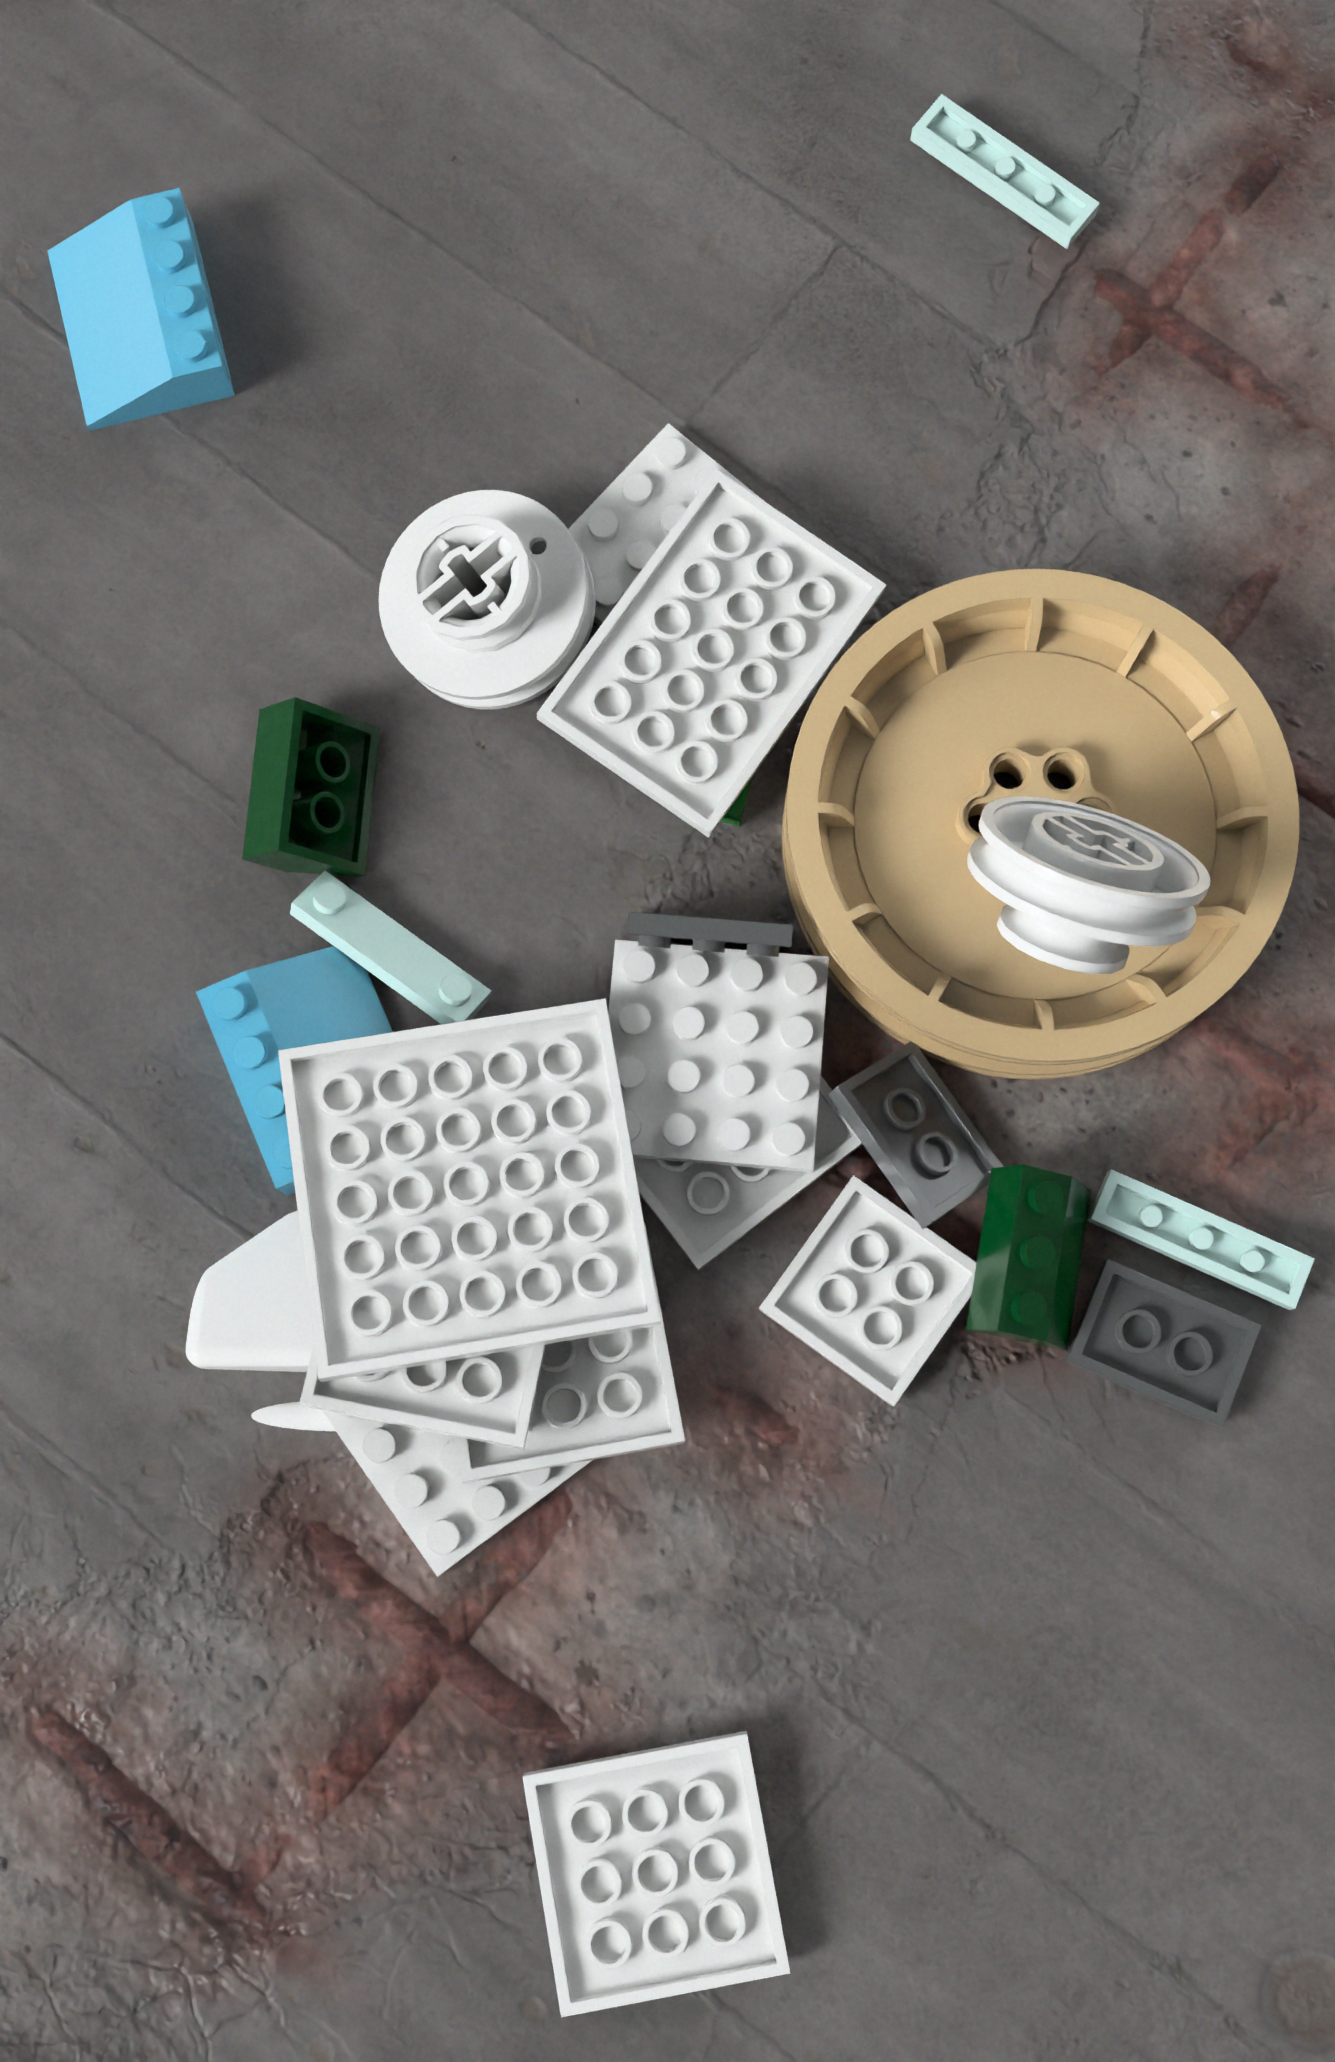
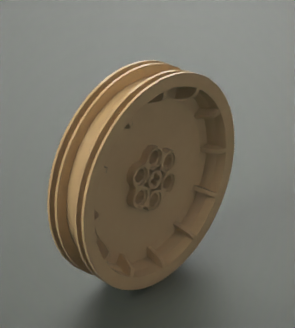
[782,569,1299,1080]

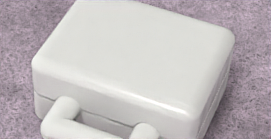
[186,1211,335,1431]

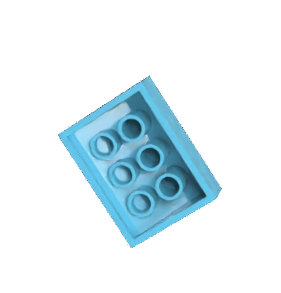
[48,188,235,431]
[196,946,393,1196]

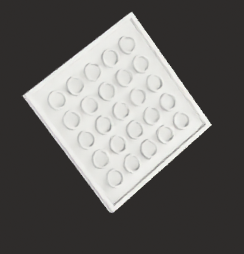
[278,998,661,1382]

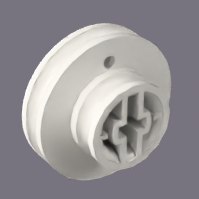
[379,490,596,709]
[967,796,1211,974]

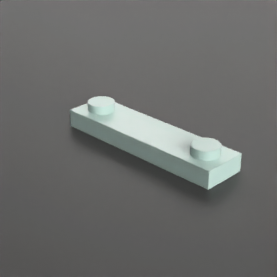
[910,94,1100,249]
[290,871,492,1024]
[1087,1169,1315,1310]

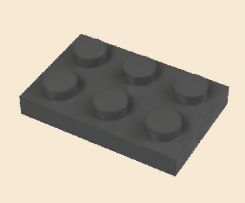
[627,912,793,957]
[828,1041,1003,1229]
[1064,1259,1262,1428]

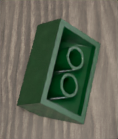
[242,697,380,877]
[966,1164,1092,1351]

